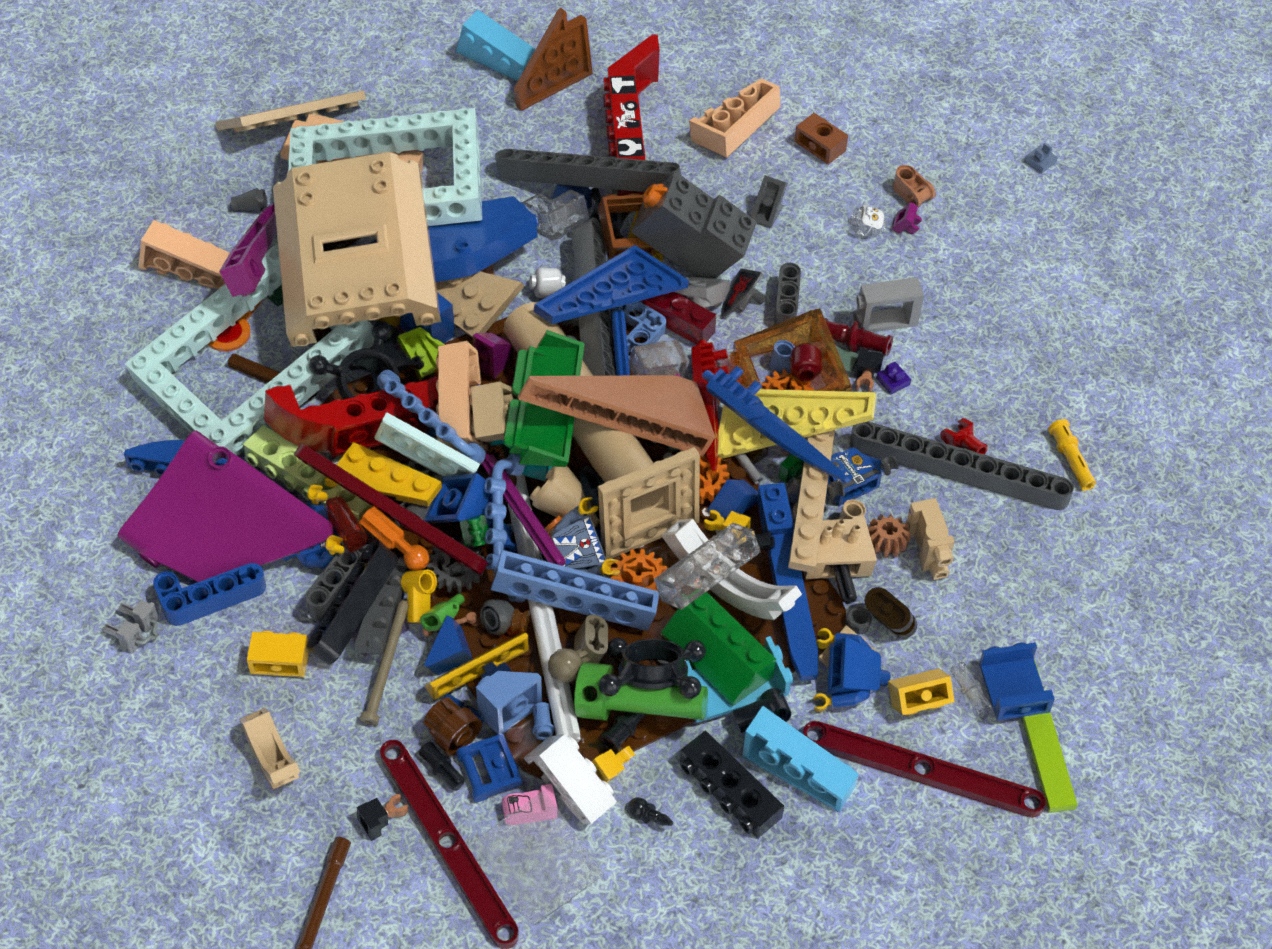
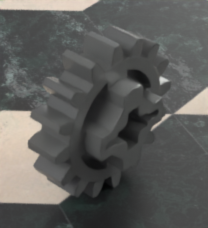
[427,538,484,593]

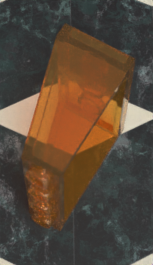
[730,308,852,392]

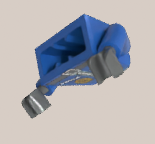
[826,445,899,507]

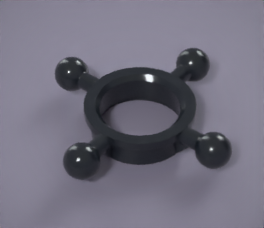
[309,321,400,400]
[598,638,706,699]

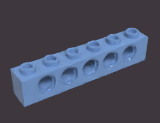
[491,550,659,631]

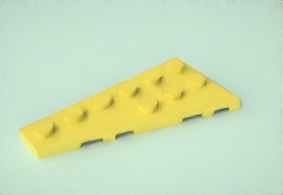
[718,389,877,459]

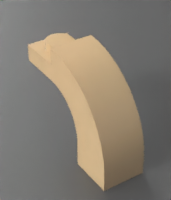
[239,708,300,790]

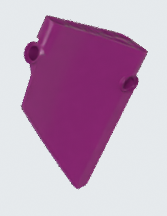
[117,430,333,582]

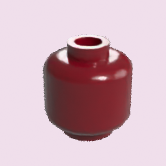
[790,343,823,381]

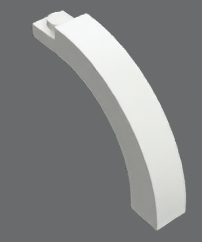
[661,519,802,620]

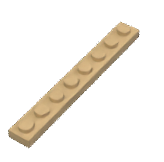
[788,430,835,573]

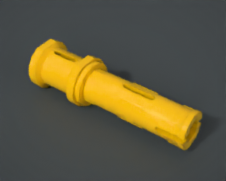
[1047,419,1096,491]

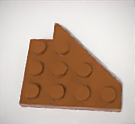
[514,8,593,111]

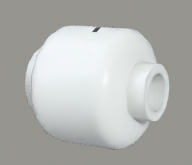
[529,267,565,299]

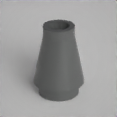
[231,188,268,211]

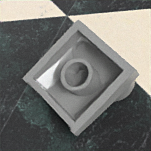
[674,276,730,310]

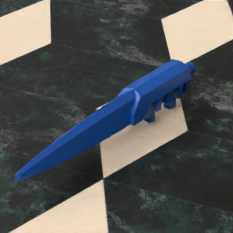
[702,366,851,483]

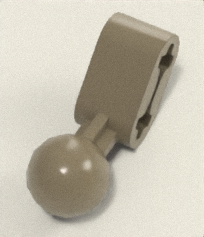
[548,614,608,683]

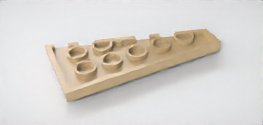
[215,90,366,132]
[436,271,524,338]

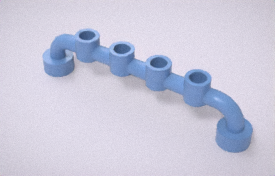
[377,370,485,464]
[484,454,525,603]

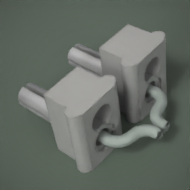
[103,600,159,653]

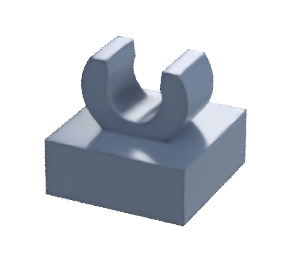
[1024,143,1058,174]

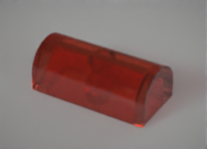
[325,497,368,552]

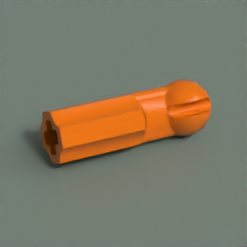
[359,506,429,570]

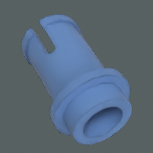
[532,702,555,740]

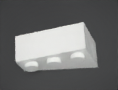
[524,734,617,824]

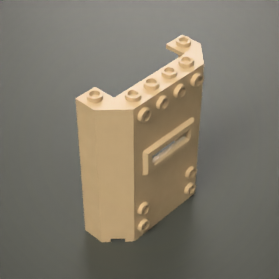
[273,152,441,347]

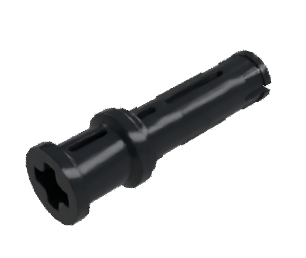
[598,712,647,754]

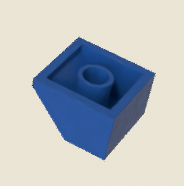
[424,473,492,524]

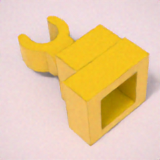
[704,510,751,541]
[592,746,636,783]

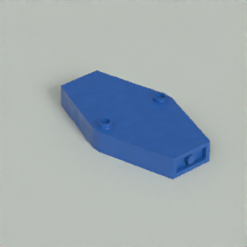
[369,196,539,282]

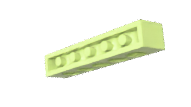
[242,425,372,528]

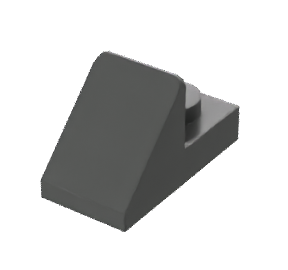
[751,175,788,227]

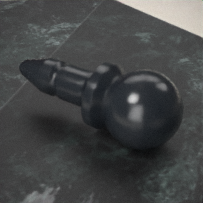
[627,797,673,826]

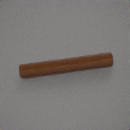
[228,353,317,401]

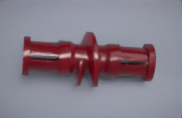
[817,317,893,357]

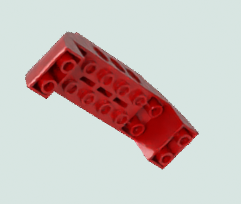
[264,354,439,457]

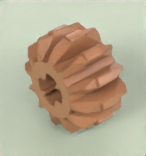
[868,513,911,558]

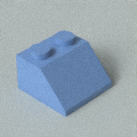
[476,671,542,735]

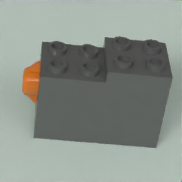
[631,172,757,279]

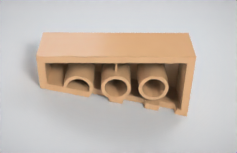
[689,78,781,158]

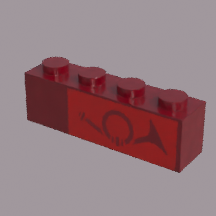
[634,292,716,345]

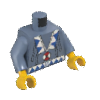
[539,497,620,577]

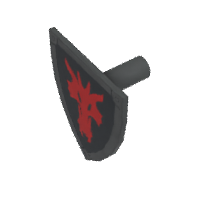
[721,268,766,318]

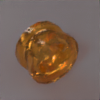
[511,608,530,634]

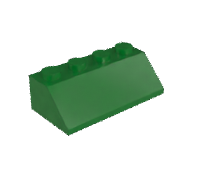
[661,589,776,706]

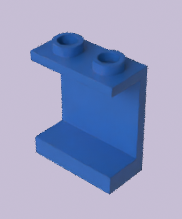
[979,642,1055,721]

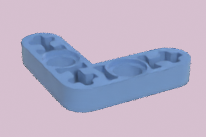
[610,301,666,367]

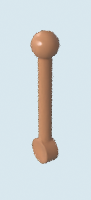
[422,612,477,637]

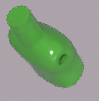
[420,594,465,631]

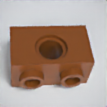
[794,113,848,165]

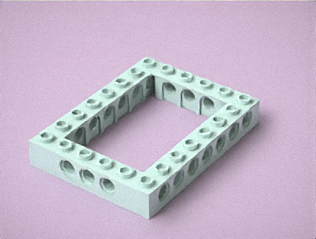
[288,108,482,226]
[125,243,374,457]

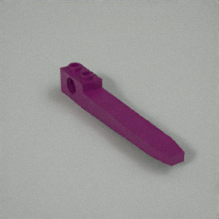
[219,203,277,297]

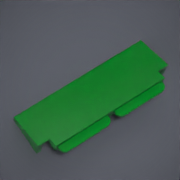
[503,330,585,467]

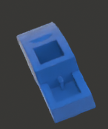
[124,440,228,476]

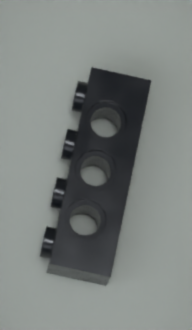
[680,730,784,838]

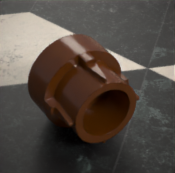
[423,697,482,756]

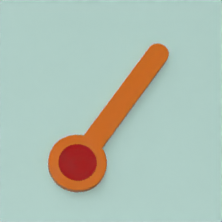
[208,300,263,352]

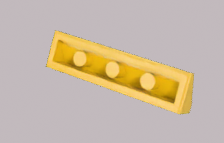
[425,633,529,700]

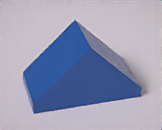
[707,479,758,520]
[424,616,473,675]

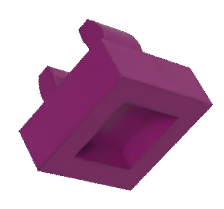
[892,202,922,234]

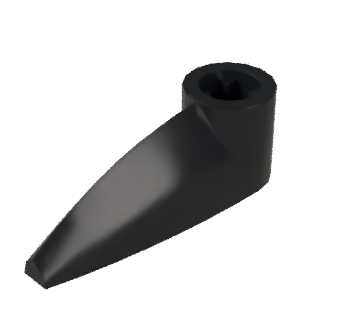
[580,465,604,520]

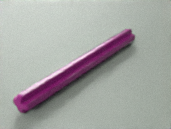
[481,454,566,566]

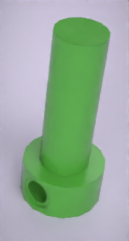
[574,662,708,721]

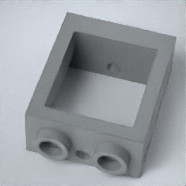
[853,277,924,332]

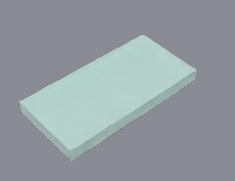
[374,413,480,476]

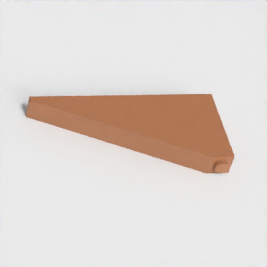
[518,375,715,456]

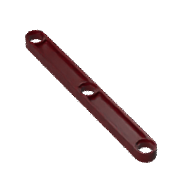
[294,443,489,575]
[803,721,1046,818]
[380,740,519,949]

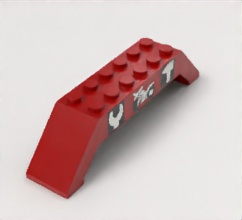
[603,34,660,196]

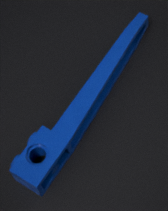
[756,482,818,681]

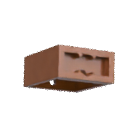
[598,193,656,259]

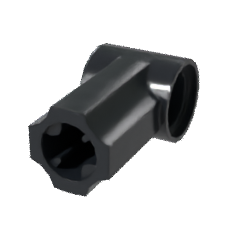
[733,688,792,733]

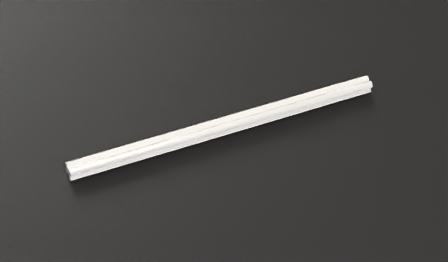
[496,444,581,742]

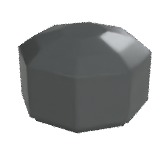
[845,606,872,635]

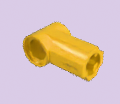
[401,570,437,623]

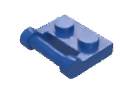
[456,733,522,803]

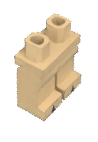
[906,498,955,580]

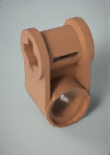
[893,165,936,208]

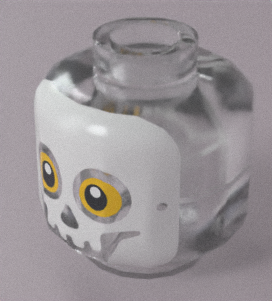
[850,205,886,239]

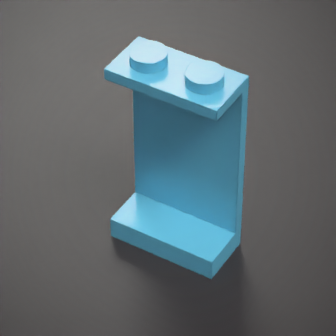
[686,636,793,723]

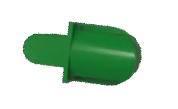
[459,514,488,546]

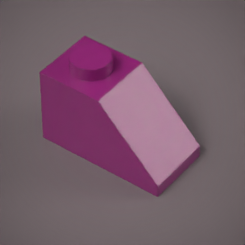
[473,333,512,379]

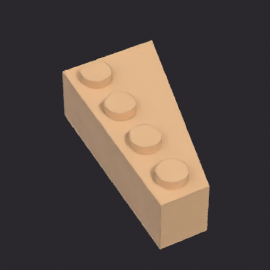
[138,220,230,289]
[436,341,488,454]

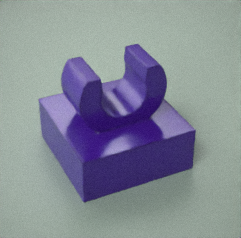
[876,361,911,395]

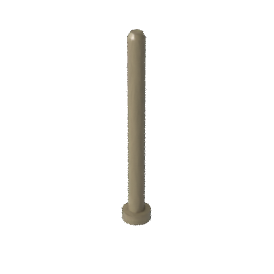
[359,600,409,726]

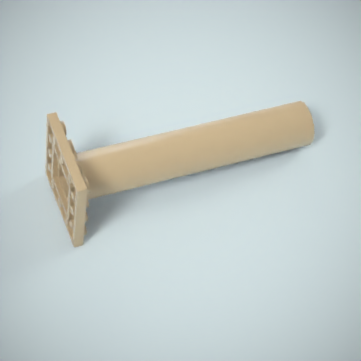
[504,302,700,559]

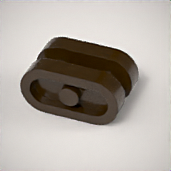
[864,587,917,638]

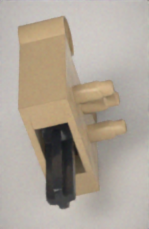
[791,499,877,604]

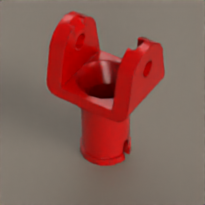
[940,418,988,455]

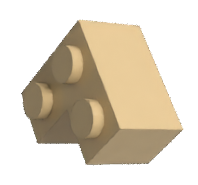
[469,382,518,442]

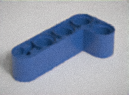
[153,563,267,626]

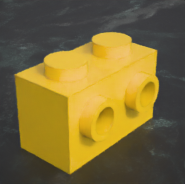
[247,631,309,677]
[888,668,955,715]

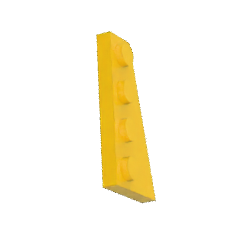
[325,442,442,507]

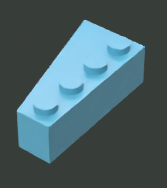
[456,10,536,81]
[742,706,859,812]

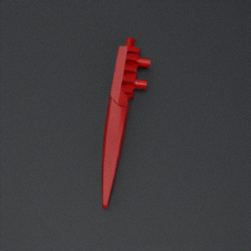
[691,339,730,471]

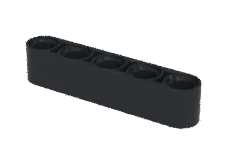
[306,540,398,665]

